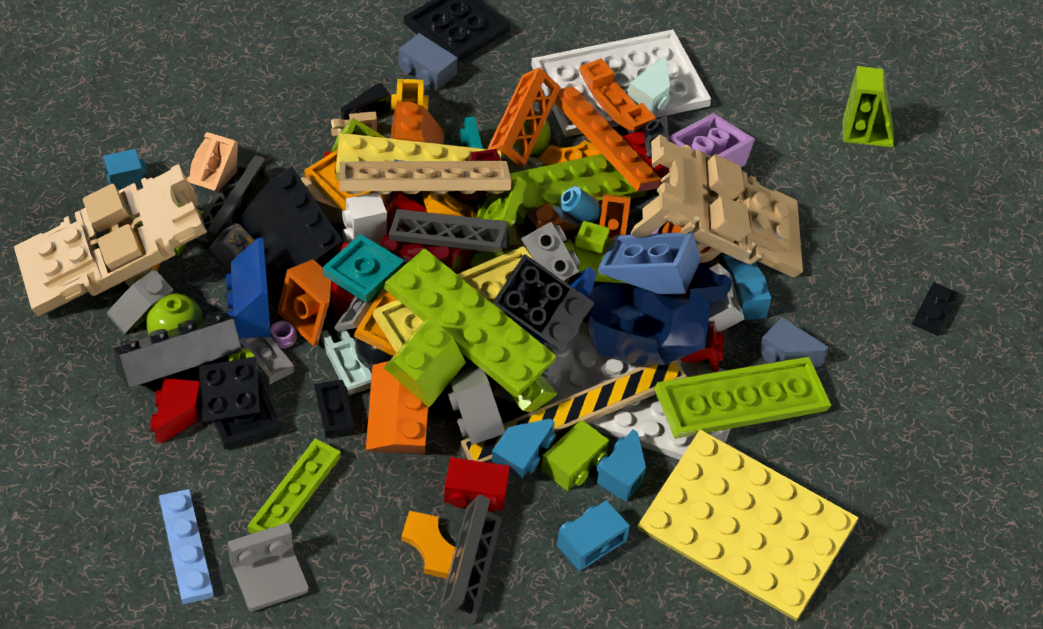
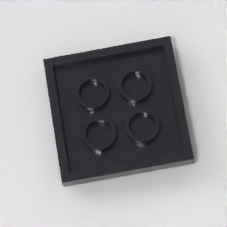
[404,0,510,63]

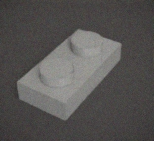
[239,337,294,385]

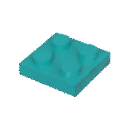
[322,234,404,303]

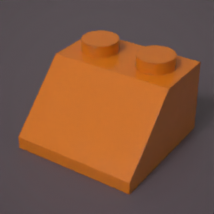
[391,101,444,145]
[277,259,331,346]

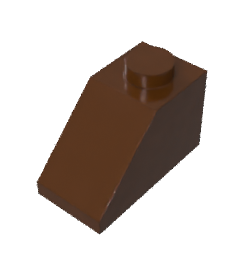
[524,203,582,242]

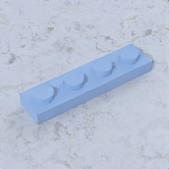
[159,489,214,604]

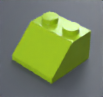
[384,317,466,407]

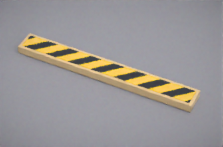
[461,360,687,463]

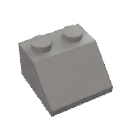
[448,363,505,445]

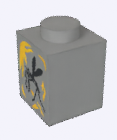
[209,223,255,270]

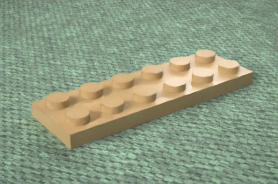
[340,161,511,195]

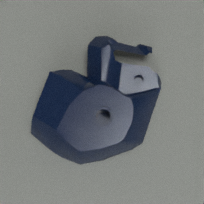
[586,263,732,365]

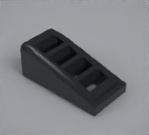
[341,83,390,120]

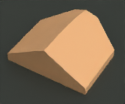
[187,132,238,192]

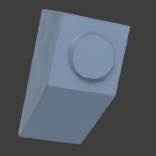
[759,317,828,367]

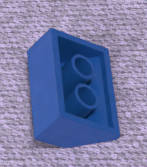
[226,238,271,339]

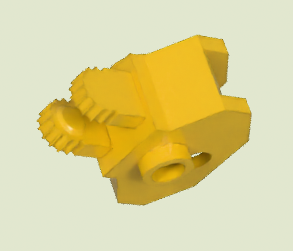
[391,79,429,111]

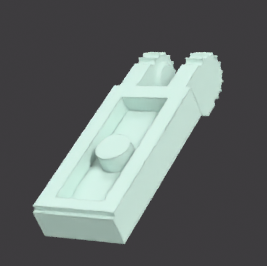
[320,330,372,396]

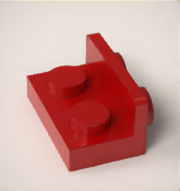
[680,321,725,372]

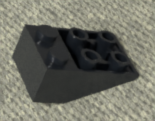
[492,254,594,352]

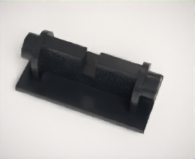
[643,115,671,159]

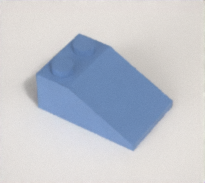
[598,232,701,295]

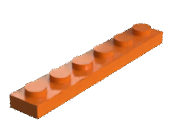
[554,87,661,192]

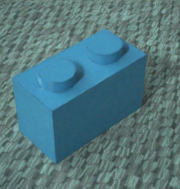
[557,500,630,571]

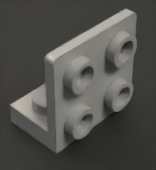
[228,523,309,612]

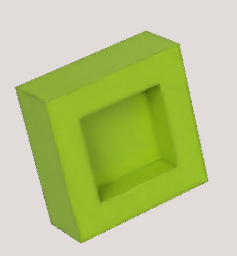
[575,221,610,254]

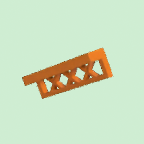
[487,67,561,167]

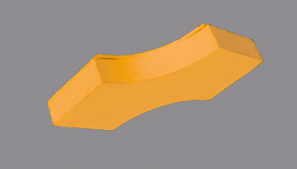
[538,140,602,166]
[402,510,455,579]

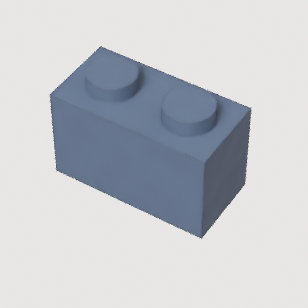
[399,33,458,91]

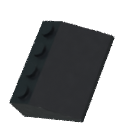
[234,166,344,298]

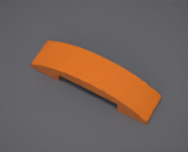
[579,58,657,131]

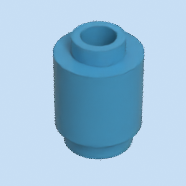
[561,186,601,223]

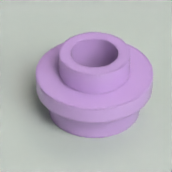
[270,321,297,348]

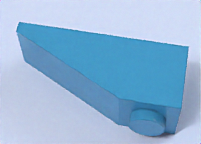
[721,254,771,321]

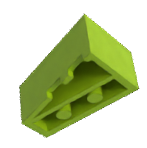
[843,66,894,147]

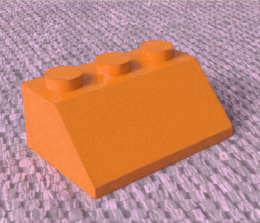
[366,361,428,455]

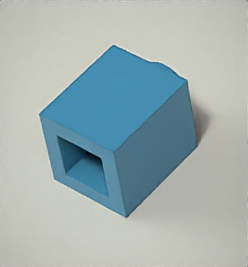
[103,149,147,190]

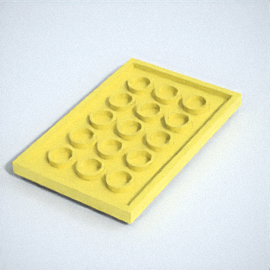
[637,430,858,622]

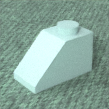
[628,57,670,115]

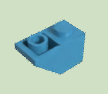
[492,419,556,479]
[596,429,646,502]

